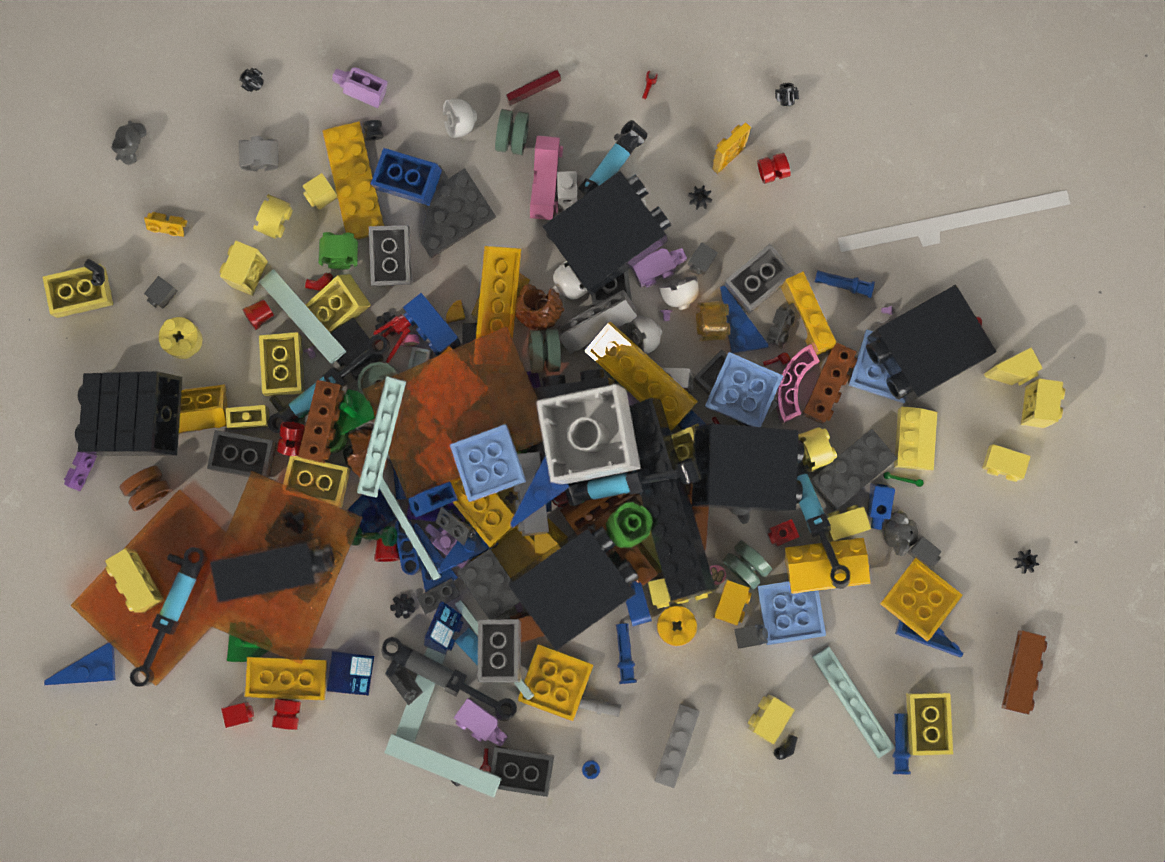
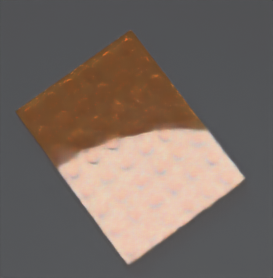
[362,327,543,499]
[191,471,363,664]
[70,489,246,686]

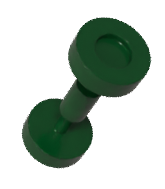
[346,526,397,546]

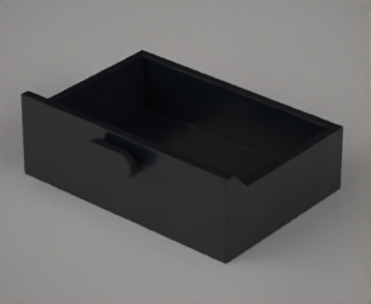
[330,317,384,381]

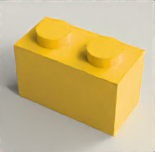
[714,580,752,626]

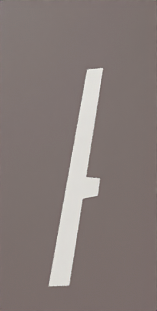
[838,190,1070,252]

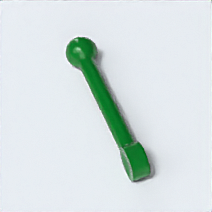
[883,472,924,487]

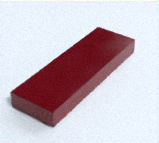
[506,70,561,106]

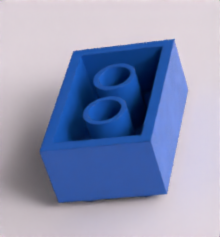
[371,148,442,206]
[403,293,461,356]

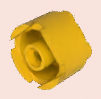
[657,606,697,646]

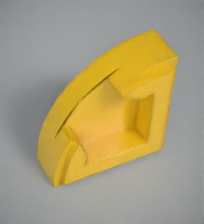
[446,299,466,323]

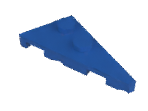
[720,286,769,354]
[510,457,569,528]
[414,523,458,592]
[437,524,499,574]
[895,619,964,658]
[44,642,116,685]

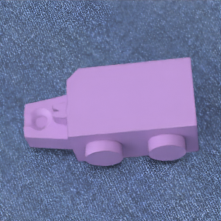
[332,67,388,108]
[631,248,687,288]
[425,524,471,568]
[454,698,508,746]

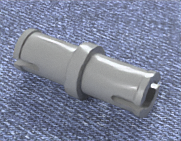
[580,696,621,717]

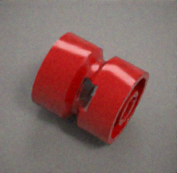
[757,152,791,184]
[277,422,306,456]
[271,699,301,730]

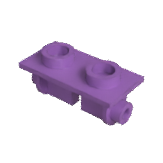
[64,451,97,491]

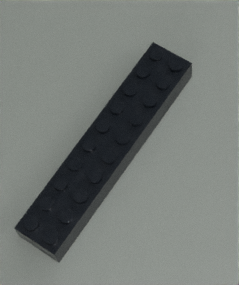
[629,397,716,602]

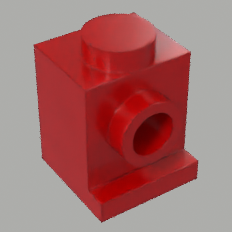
[767,519,800,547]

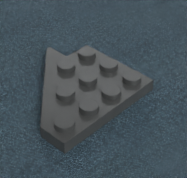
[420,165,496,258]

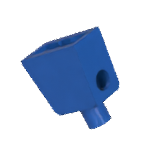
[409,482,458,517]
[867,483,895,530]

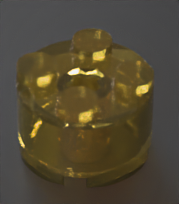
[696,301,731,342]

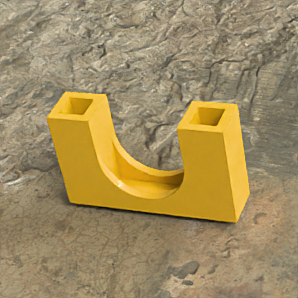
[781,271,836,356]

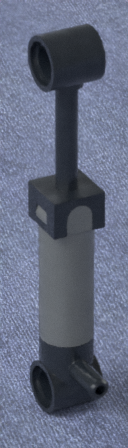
[381,637,517,721]

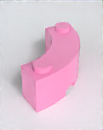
[530,136,563,220]
[776,344,820,424]

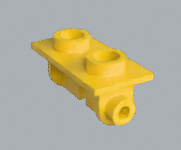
[144,212,187,237]

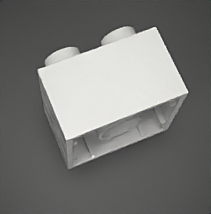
[536,385,641,484]

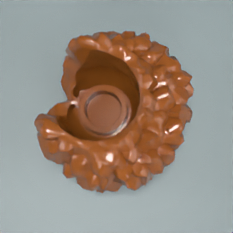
[515,284,565,331]
[347,429,388,477]

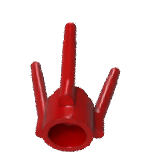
[373,314,411,363]

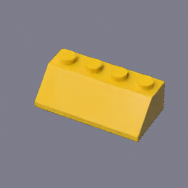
[179,384,228,433]
[785,537,870,594]

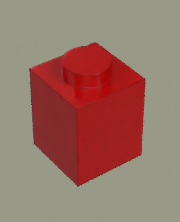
[221,702,254,728]

